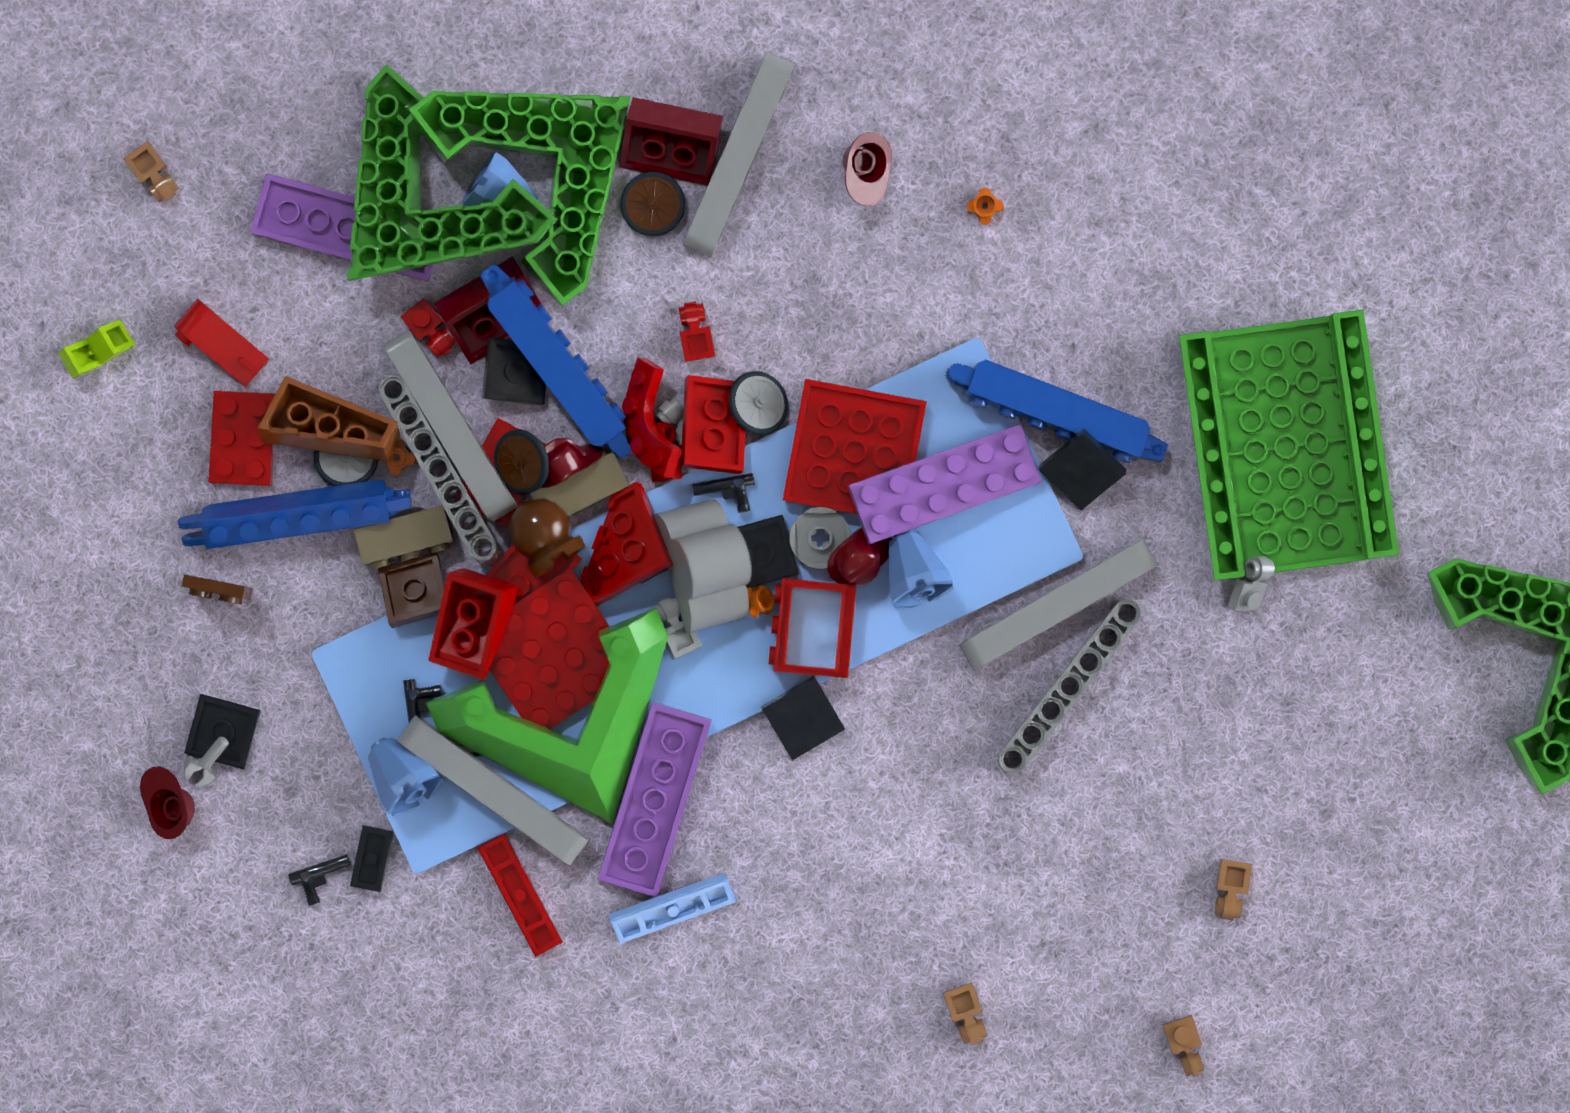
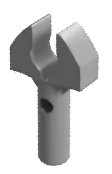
[184,737,229,786]

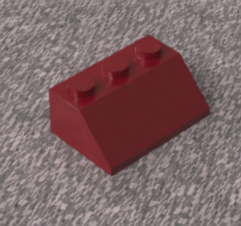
[619,97,723,186]
[433,256,541,365]

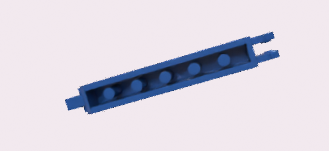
[480,263,631,458]
[945,359,1168,463]
[177,479,412,549]

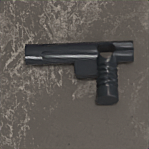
[692,473,755,513]
[403,679,443,723]
[288,854,351,906]

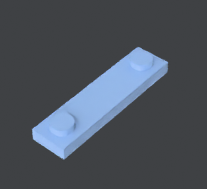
[608,872,736,944]

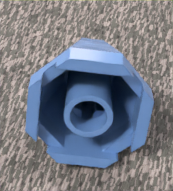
[461,150,539,206]
[889,530,953,608]
[368,738,444,818]

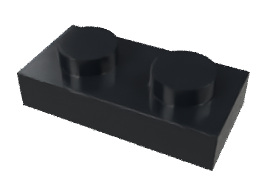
[350,825,394,892]

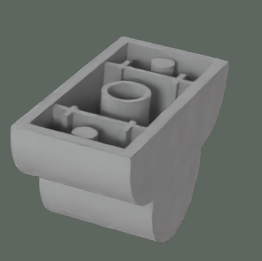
[654,499,751,634]

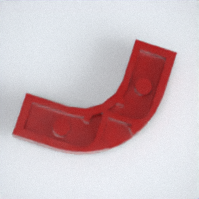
[622,357,682,478]

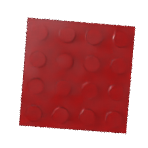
[782,379,927,515]
[489,567,610,729]

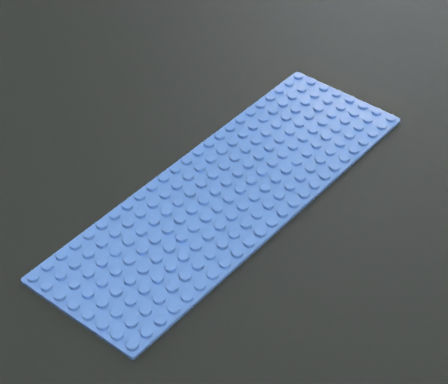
[312,338,1083,873]

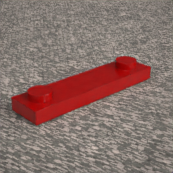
[477,833,563,957]

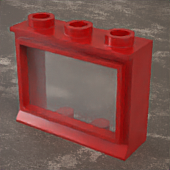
[768,578,857,678]

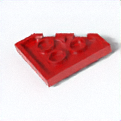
[580,481,673,606]

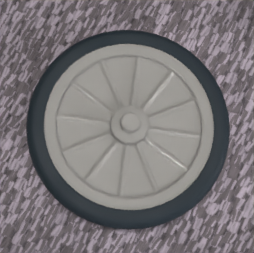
[728,371,788,435]
[314,451,379,486]

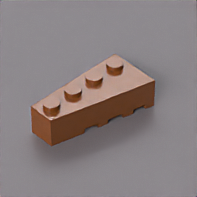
[258,376,400,462]

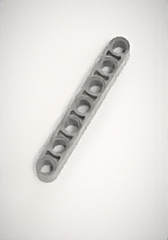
[683,52,796,258]
[383,329,518,523]
[379,375,501,565]
[959,539,1158,671]
[998,599,1141,773]
[397,715,589,865]

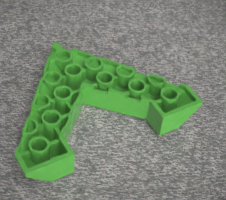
[347,64,558,281]
[408,91,631,306]
[1427,558,1570,795]
[426,608,668,824]

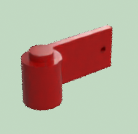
[174,298,269,387]

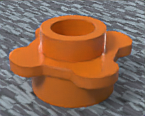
[966,188,1003,225]
[383,439,416,476]
[747,585,774,618]

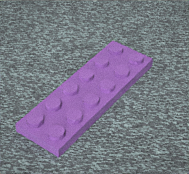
[250,173,434,282]
[847,424,1042,545]
[598,701,712,897]

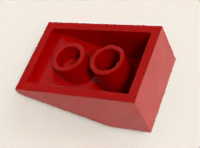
[428,568,519,680]

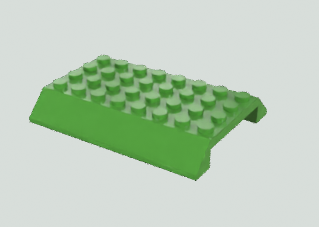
[1179,309,1399,581]

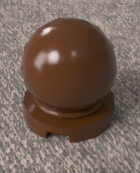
[510,498,585,578]

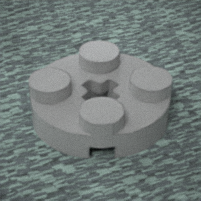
[789,507,851,569]

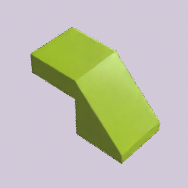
[58,319,136,379]

